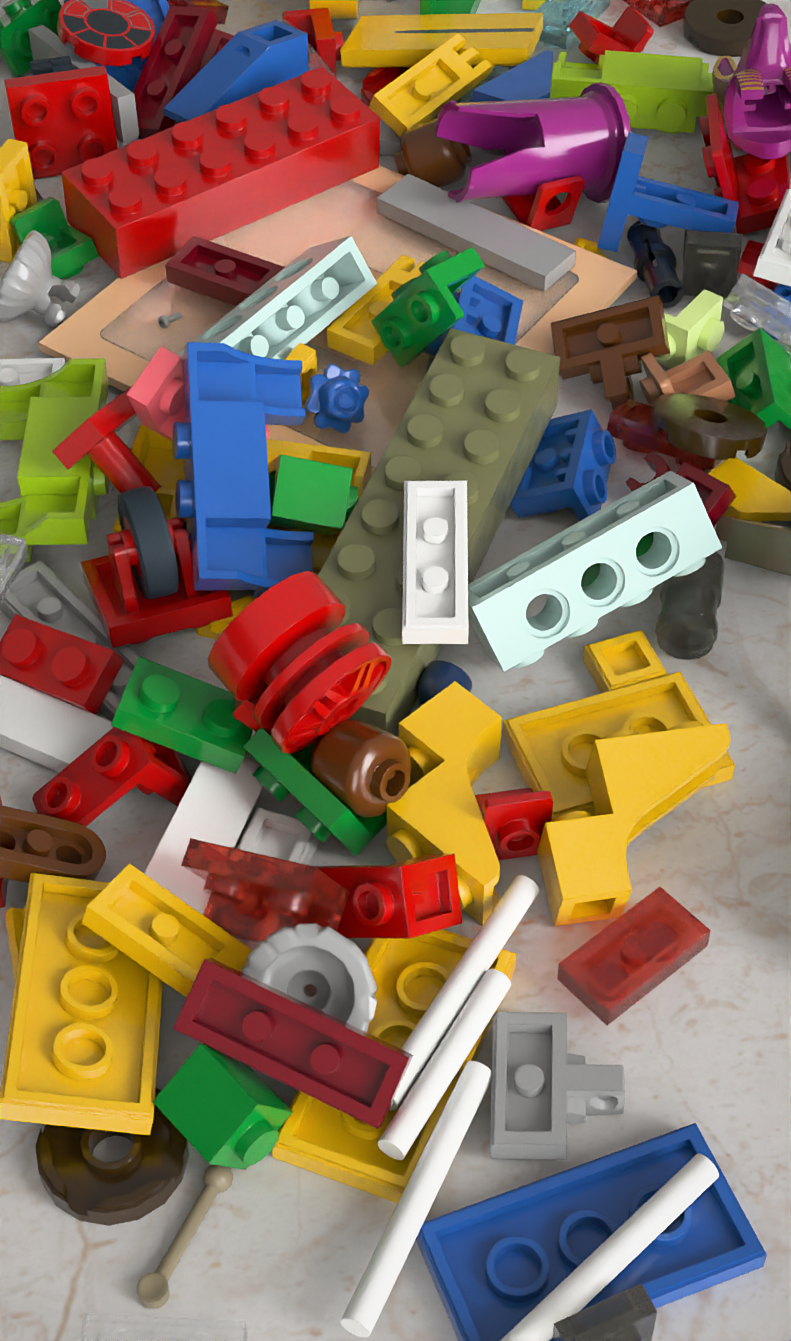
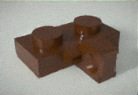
[551,295,670,411]

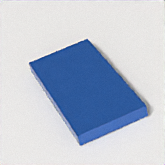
[415,1123,767,1341]

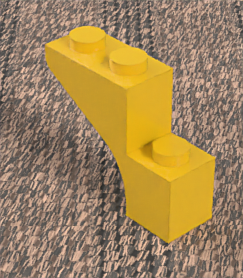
[386,681,502,926]
[537,721,731,927]

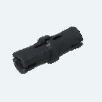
[627,221,684,308]

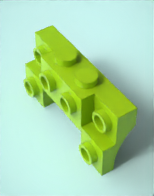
[550,50,725,134]
[0,358,110,562]

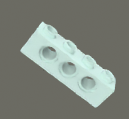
[177,236,377,360]
[468,471,722,672]

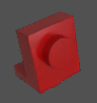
[569,6,654,63]
[282,8,344,78]

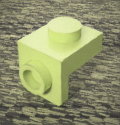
[655,289,724,368]

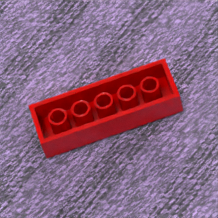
[61,66,380,279]

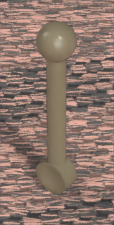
[137,1164,233,1309]

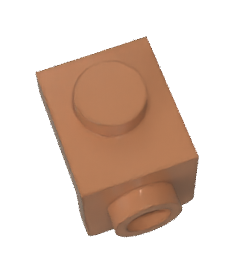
[639,350,736,408]

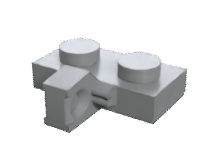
[490,1012,625,1160]

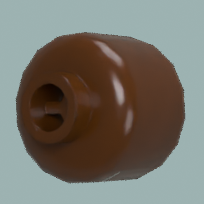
[394,118,472,188]
[310,720,412,817]

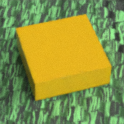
[583,630,668,693]

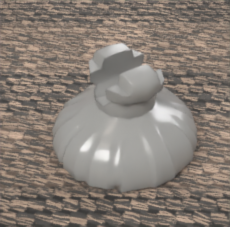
[0,230,80,328]
[241,923,377,1032]

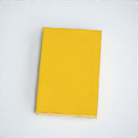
[502,671,735,821]

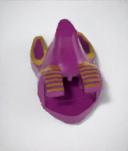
[712,3,791,159]

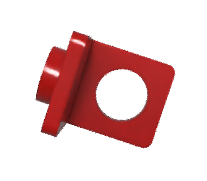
[501,175,585,231]
[475,788,553,861]

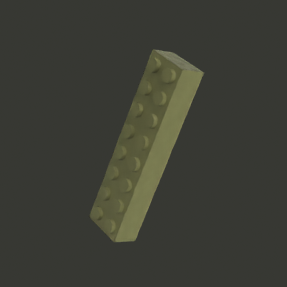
[318,328,560,737]

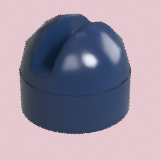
[417,660,472,706]

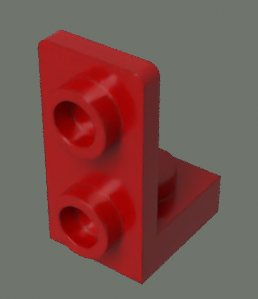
[32,727,192,826]
[295,853,462,939]

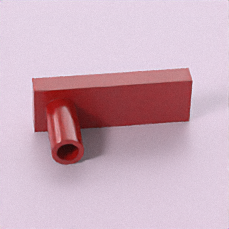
[52,385,162,494]

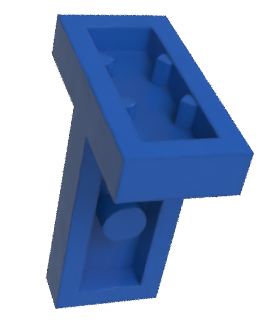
[597,132,739,252]

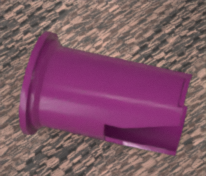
[435,82,631,203]

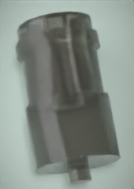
[655,552,725,660]

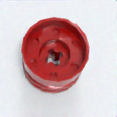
[207,571,391,754]

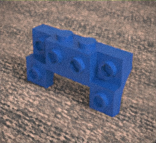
[173,342,314,598]

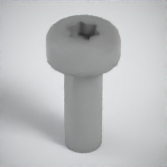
[158,312,182,329]

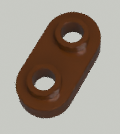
[0,806,106,883]

